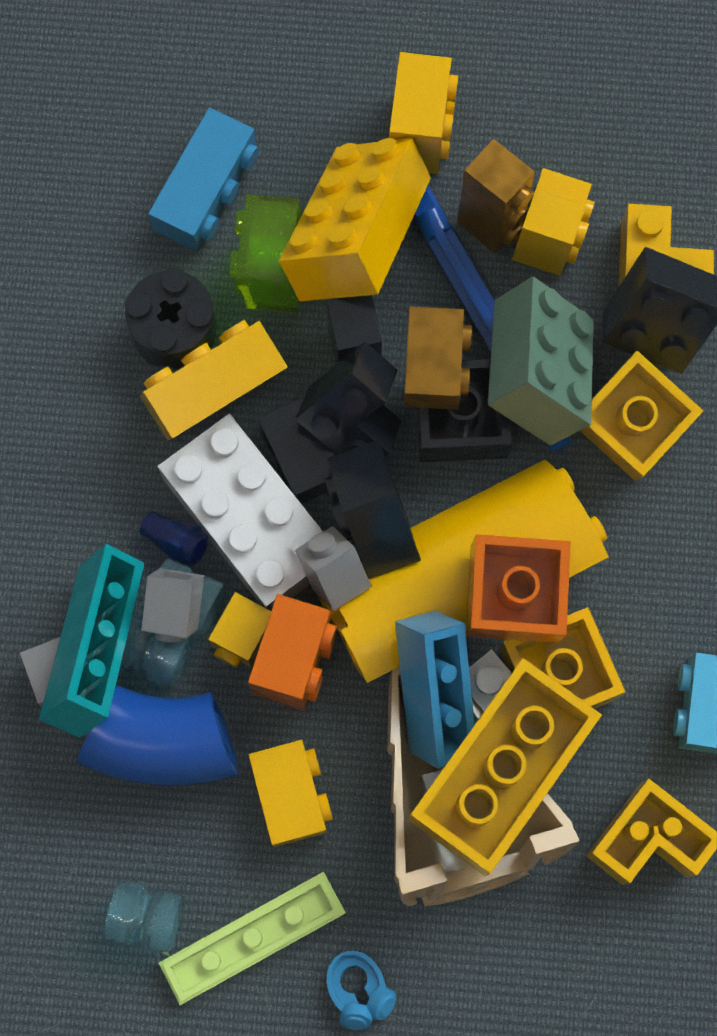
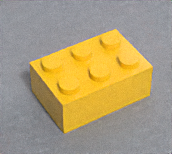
[140,320,288,441]

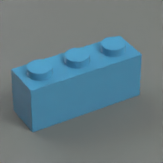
[148,107,259,252]
[395,610,475,769]

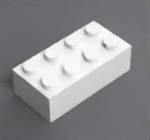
[158,413,323,611]

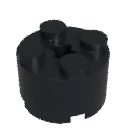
[125,268,217,370]

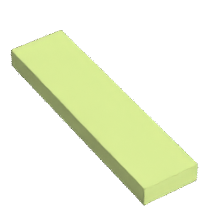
[159,872,346,1005]

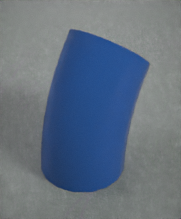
[76,685,239,786]

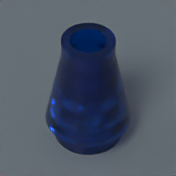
[140,511,209,567]

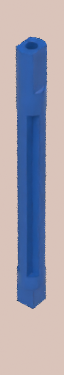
[413,185,573,455]

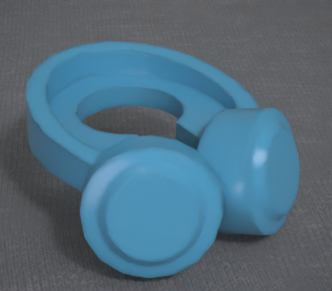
[326,951,397,1030]

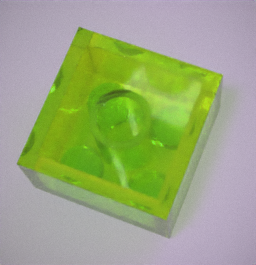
[230,194,303,313]

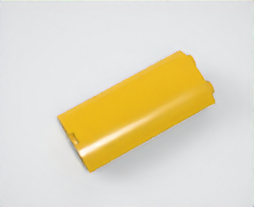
[316,459,609,683]

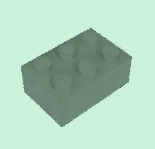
[488,276,594,446]

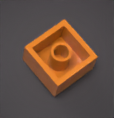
[466,534,571,643]
[248,594,337,711]

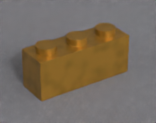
[457,139,535,254]

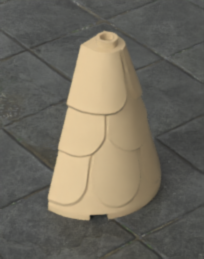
[387,666,580,906]

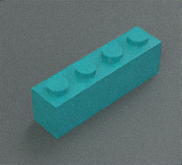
[39,544,144,738]

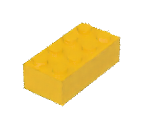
[279,137,431,301]
[408,658,602,876]

